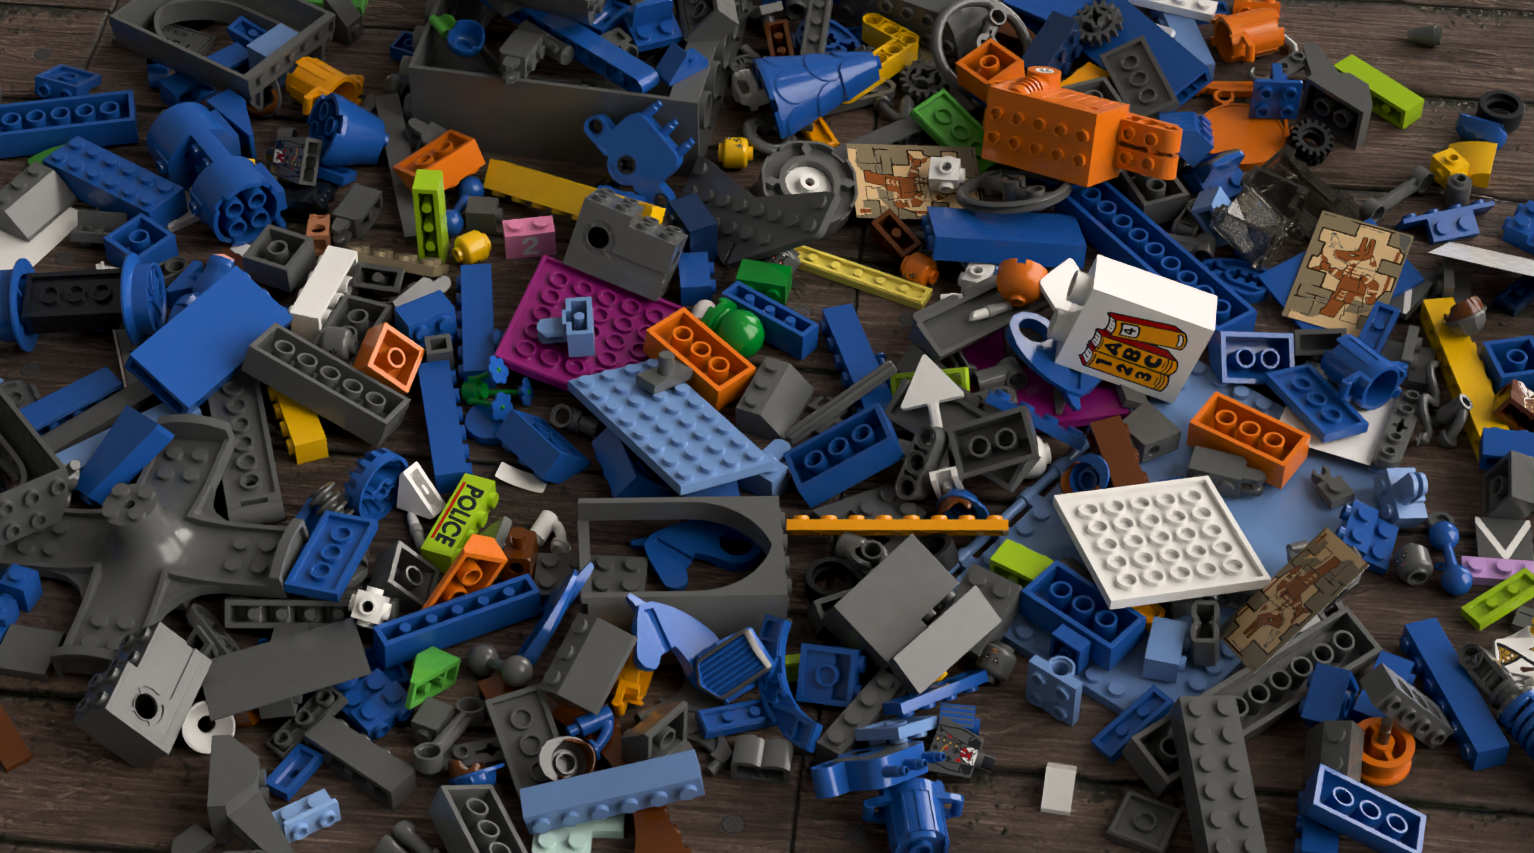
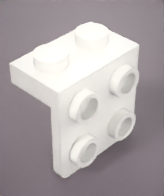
[1040,258,1080,312]

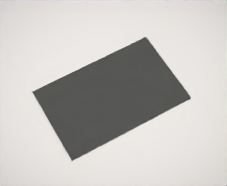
[202,617,371,722]

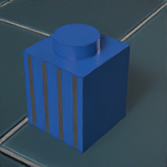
[938,703,980,736]

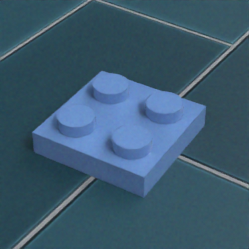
[854,716,938,745]

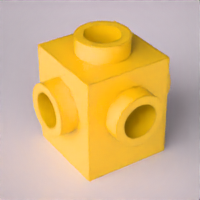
[1429,147,1470,189]

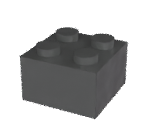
[242,224,316,293]

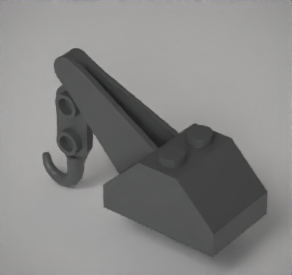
[1247,42,1373,150]
[207,735,295,853]

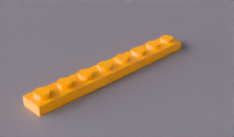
[786,515,1009,536]

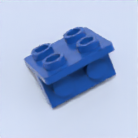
[1249,63,1303,119]

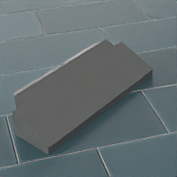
[908,274,1050,361]
[885,378,1041,492]

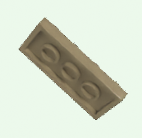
[347,244,449,277]

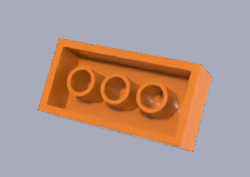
[643,307,756,411]
[1186,391,1311,489]

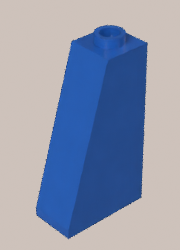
[75,405,175,506]

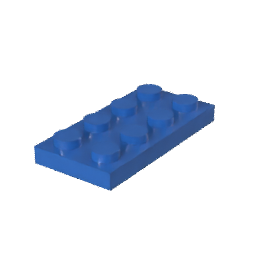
[1264,363,1369,443]
[284,510,378,602]

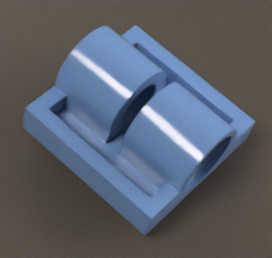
[1025,654,1083,727]

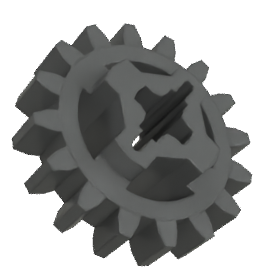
[1072,0,1124,47]
[899,59,950,103]

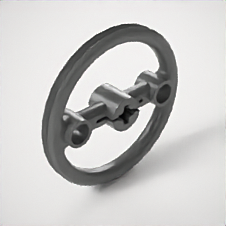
[930,0,1032,100]
[956,167,1073,215]

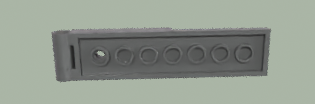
[208,370,286,525]

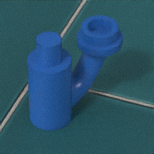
[565,705,615,761]

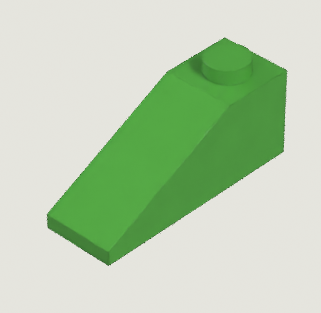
[405,646,461,710]

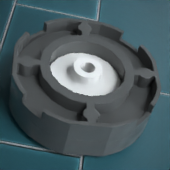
[756,140,858,239]

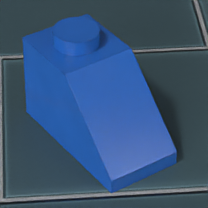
[0,563,43,613]

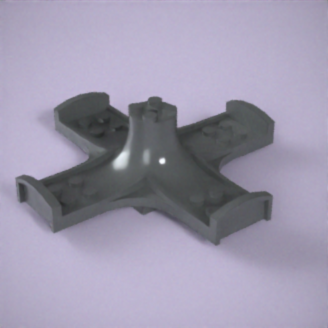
[0,414,310,677]

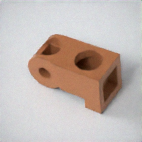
[306,214,332,256]

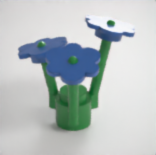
[461,355,533,421]

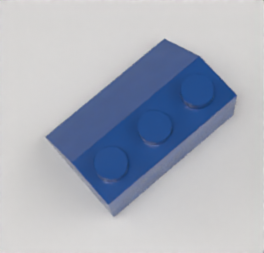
[1156,111,1214,168]
[1208,331,1295,385]
[495,409,592,484]
[591,427,674,498]

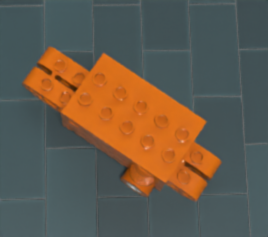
[981,66,1183,187]

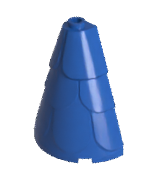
[752,51,882,139]

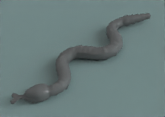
[1415,360,1442,446]

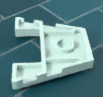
[532,813,625,853]

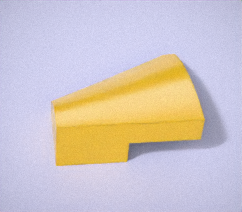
[1448,141,1498,189]

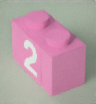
[502,215,556,260]

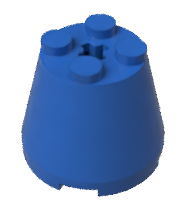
[307,92,389,166]

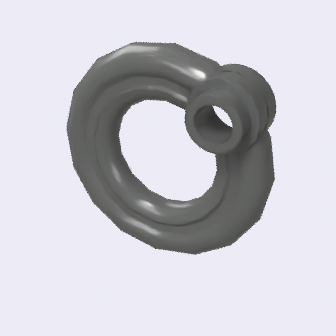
[742,112,797,156]

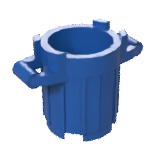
[1320,334,1408,410]
[862,777,964,853]

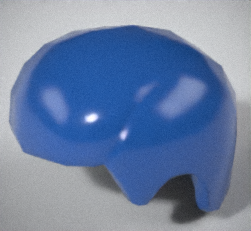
[447,19,485,58]

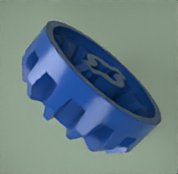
[343,448,409,521]

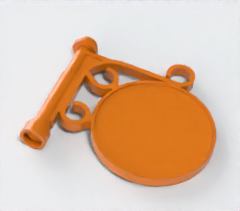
[1194,81,1307,170]

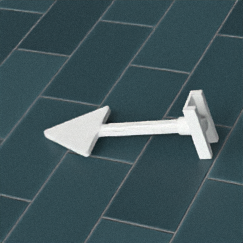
[901,354,964,500]

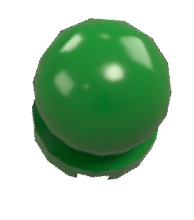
[701,297,765,359]

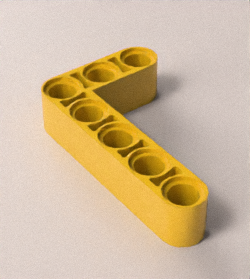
[841,13,919,104]

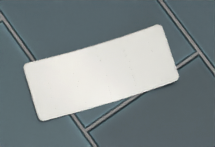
[495,462,548,493]

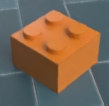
[955,38,1025,102]
[353,322,425,395]

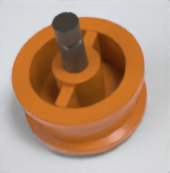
[1357,717,1415,786]

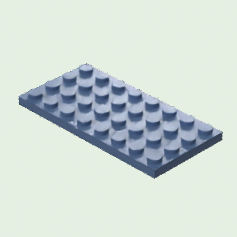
[568,359,773,496]

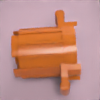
[1210,7,1285,63]

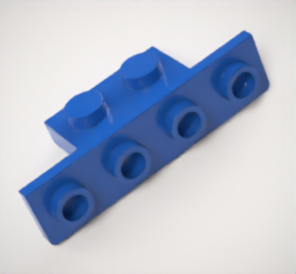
[1395,199,1495,245]

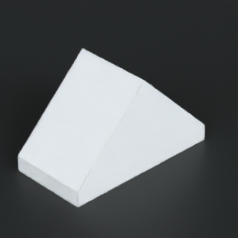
[397,461,446,519]
[1040,762,1077,816]

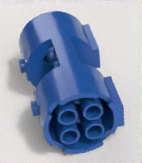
[147,102,287,246]

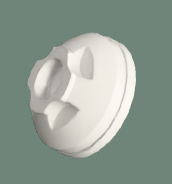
[181,700,235,754]

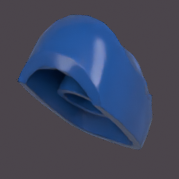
[1456,113,1508,150]

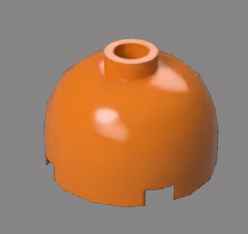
[996,258,1048,307]

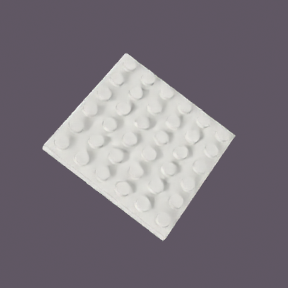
[1053,475,1271,610]

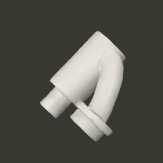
[530,510,571,554]

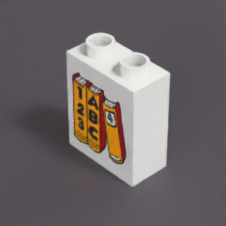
[1047,255,1217,404]

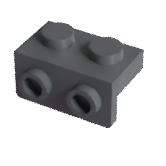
[70,210,128,247]

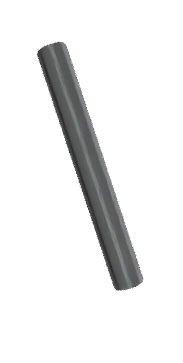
[785,360,897,445]

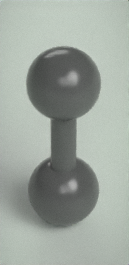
[467,644,533,688]

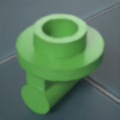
[428,14,456,38]

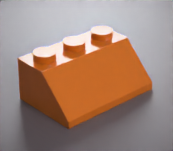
[392,129,486,192]
[421,534,508,610]

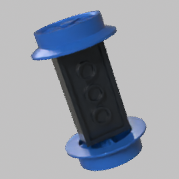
[0,253,167,352]

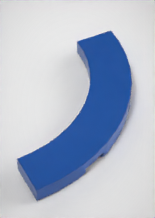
[758,613,823,753]

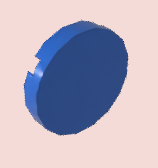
[465,401,503,445]

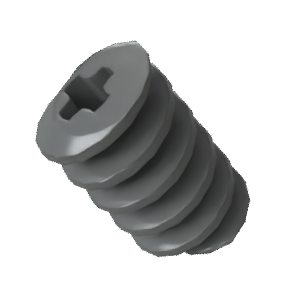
[306,481,355,517]

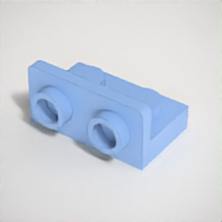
[272,788,341,844]

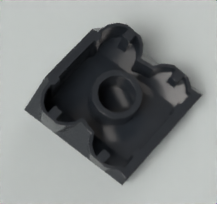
[280,181,338,221]

